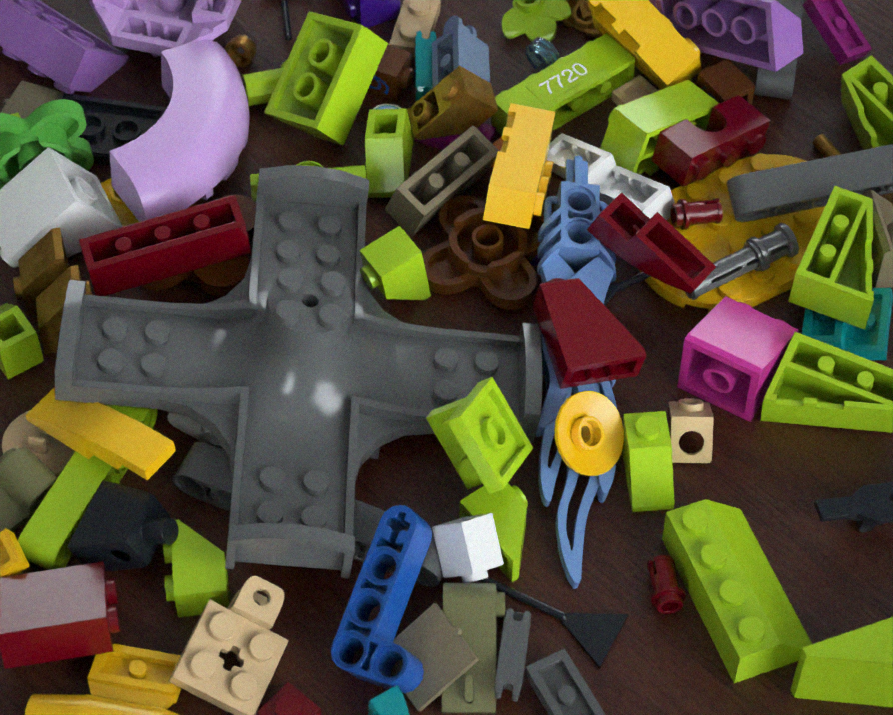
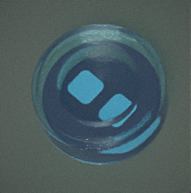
[525,37,561,72]

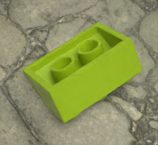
[264,11,388,145]

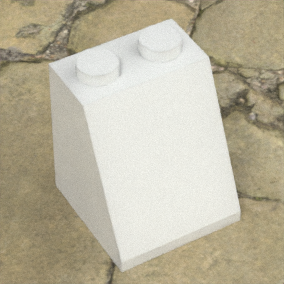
[0,147,123,268]

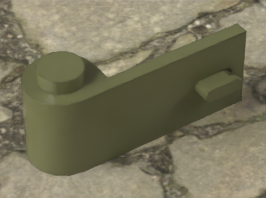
[0,447,58,532]
[442,583,505,714]

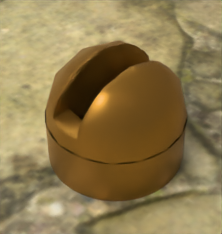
[225,34,257,67]

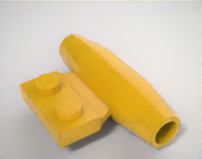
[25,643,181,715]

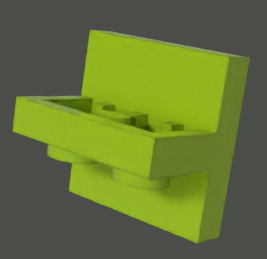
[426,377,533,494]

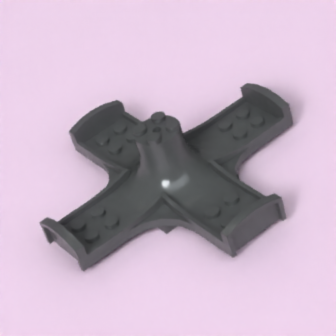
[55,165,542,578]

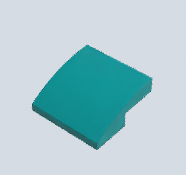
[802,288,893,361]

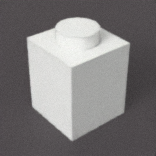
[432,513,504,583]

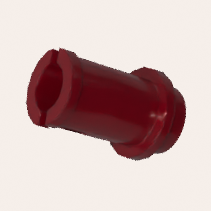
[670,198,723,230]
[647,555,686,614]

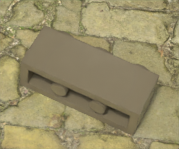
[385,125,500,237]

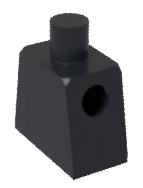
[67,481,178,572]

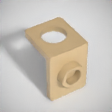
[668,398,714,463]

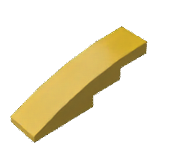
[25,388,176,481]

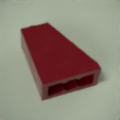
[533,278,647,389]

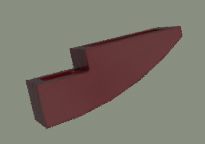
[587,192,716,294]

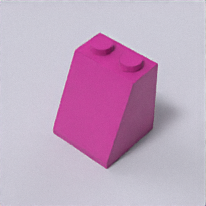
[677,296,799,422]

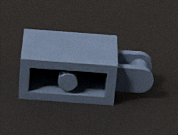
[432,15,490,87]

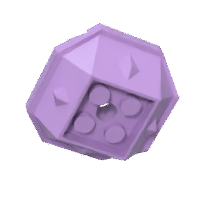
[89,0,242,58]

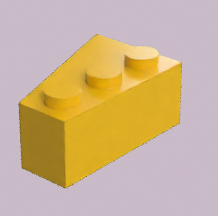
[587,0,702,90]
[483,103,556,229]

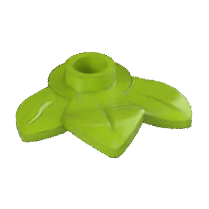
[502,0,572,43]

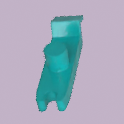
[415,31,437,102]

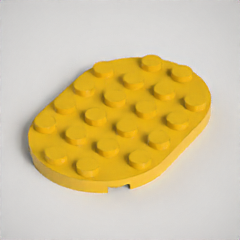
[639,153,825,313]

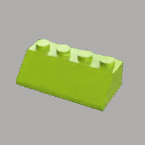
[662,499,812,683]

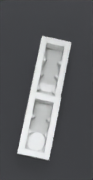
[547,133,675,220]

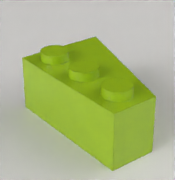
[600,80,720,176]
[788,186,874,330]
[760,332,893,433]

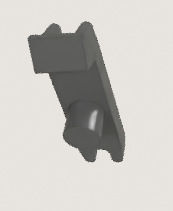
[494,608,532,702]

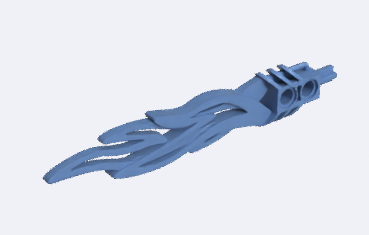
[536,156,617,589]

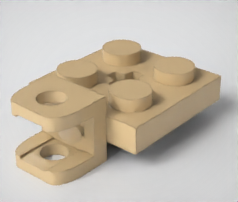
[168,575,289,715]

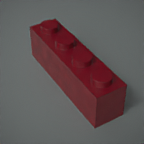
[79,195,251,296]

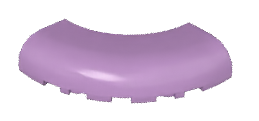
[110,39,250,222]

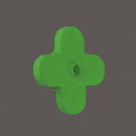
[0,99,94,189]

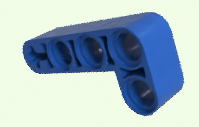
[331,505,432,693]

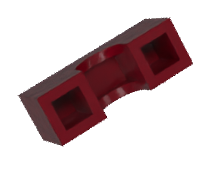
[651,95,770,187]

